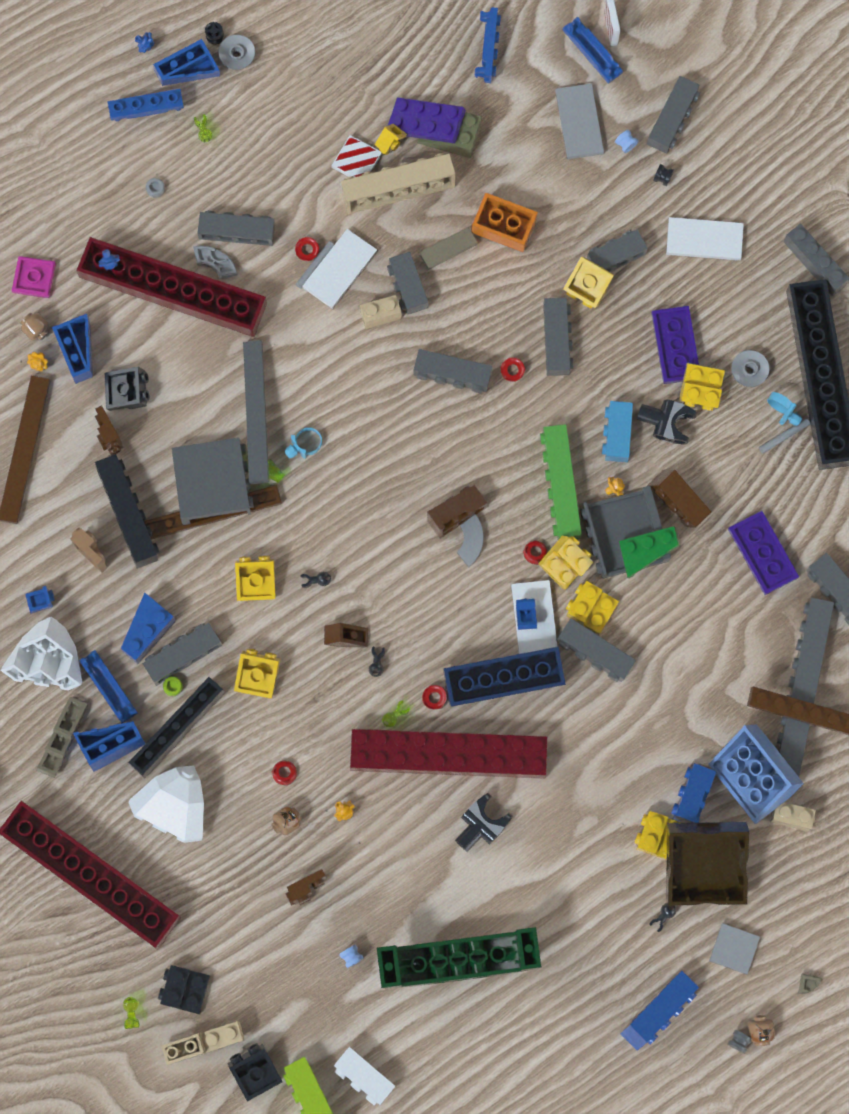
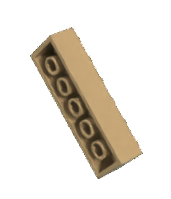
[341,153,455,215]

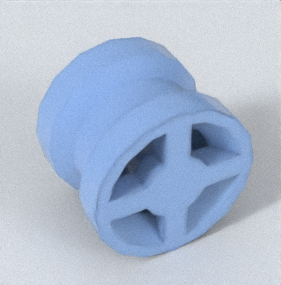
[615,130,638,153]
[339,944,364,969]

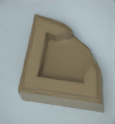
[798,974,822,994]

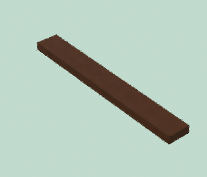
[0,375,50,524]
[144,485,282,540]

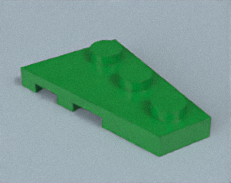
[619,526,680,579]

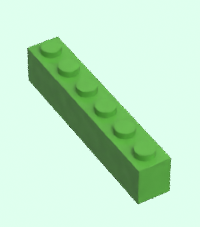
[540,424,582,540]

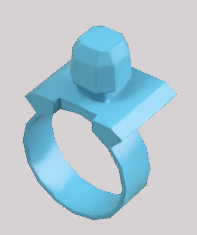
[767,392,802,426]
[285,428,322,459]

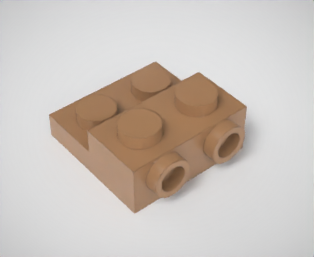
[70,527,107,573]

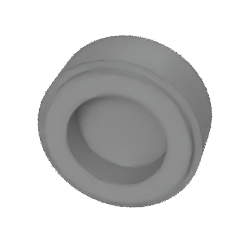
[146,178,165,198]

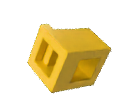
[375,124,407,155]

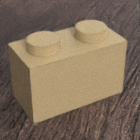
[360,295,401,329]
[770,802,816,832]

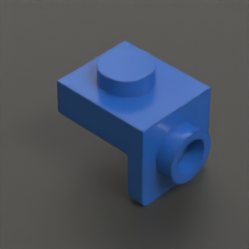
[25,586,55,614]
[516,598,537,630]

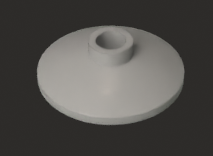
[218,35,255,70]
[731,350,769,387]

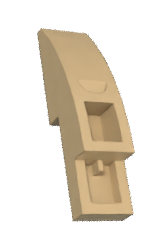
[161,1021,245,1065]

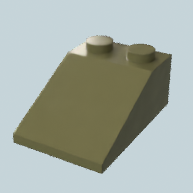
[418,112,481,158]

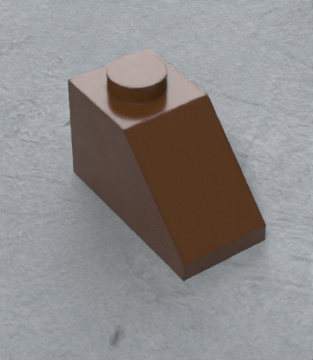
[324,623,368,648]

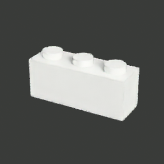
[334,1047,396,1106]

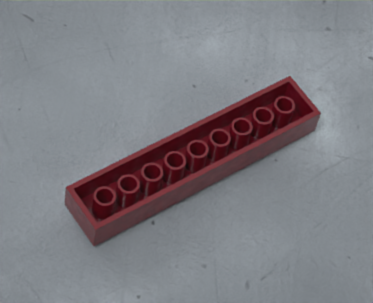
[76,237,267,337]
[350,729,547,779]
[0,801,181,950]

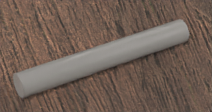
[295,241,334,289]
[759,418,810,454]

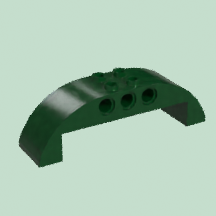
[376,927,542,988]

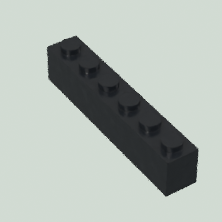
[95,454,160,569]
[128,677,225,779]

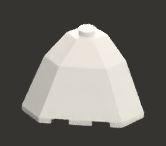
[1,617,82,690]
[129,766,204,843]

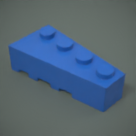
[620,971,699,1051]

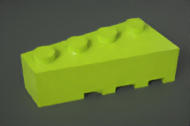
[283,1057,334,1114]

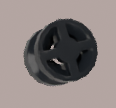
[205,22,224,45]
[653,164,674,186]

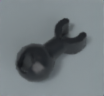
[300,572,331,588]
[368,646,385,677]
[649,903,676,932]

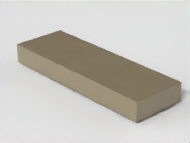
[420,227,478,270]

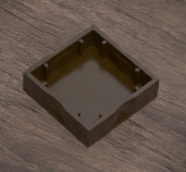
[666,822,749,906]

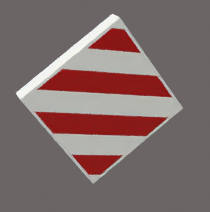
[604,0,620,47]
[332,135,382,177]

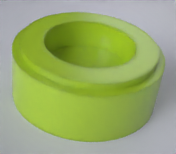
[163,676,183,697]

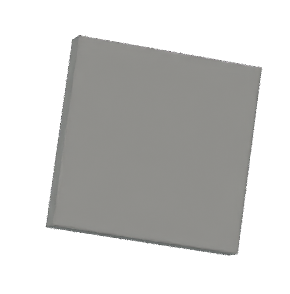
[709,923,760,975]

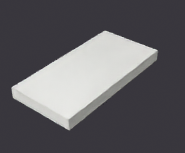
[666,217,743,261]
[302,229,377,309]
[511,580,557,654]

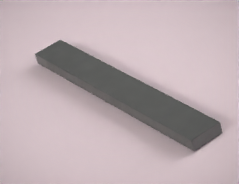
[243,340,269,484]

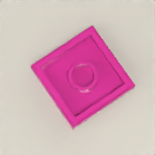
[12,256,56,298]

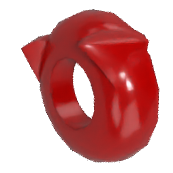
[295,237,319,261]
[501,357,526,382]
[523,540,548,565]
[422,685,447,710]
[271,760,297,786]

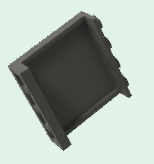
[171,437,254,525]
[580,486,671,579]

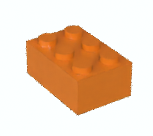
[471,193,538,252]

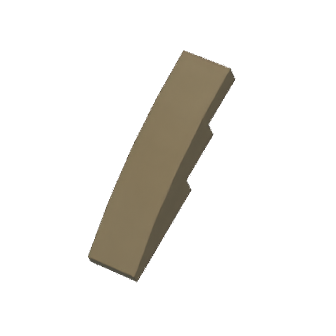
[37,697,88,778]

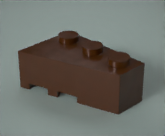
[647,470,712,528]
[427,485,488,539]

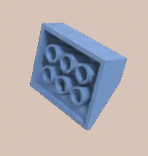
[708,724,804,824]

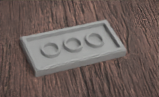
[555,84,604,160]

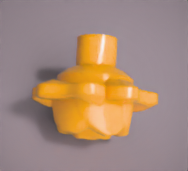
[27,351,48,371]
[605,476,625,496]
[334,801,355,821]

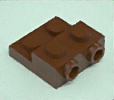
[95,405,124,456]
[285,869,327,906]

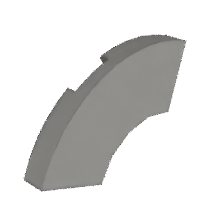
[193,246,238,279]
[457,515,483,568]

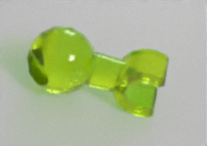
[194,114,213,143]
[382,700,410,727]
[123,997,140,1029]

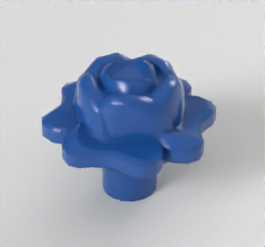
[135,32,154,53]
[99,250,120,270]

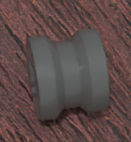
[728,1030,752,1054]

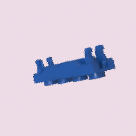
[474,7,501,83]
[562,17,623,84]
[107,89,184,122]
[79,650,138,724]

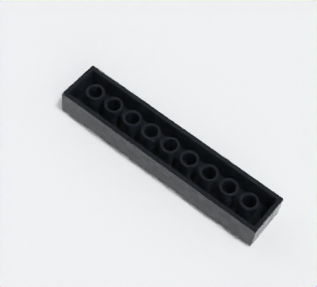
[786,279,849,470]

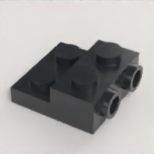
[104,367,150,411]
[158,965,210,1015]
[227,1043,283,1102]

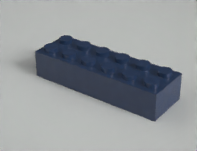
[443,647,566,707]

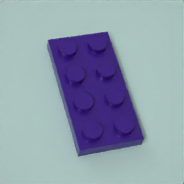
[388,97,466,144]
[651,306,699,384]
[728,511,799,595]

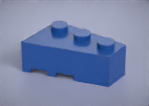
[153,39,220,86]
[52,314,93,384]
[121,592,176,664]
[73,721,145,772]
[671,763,716,823]

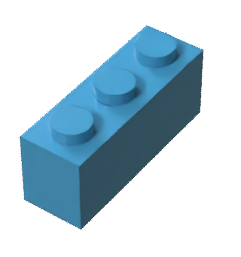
[602,401,633,463]

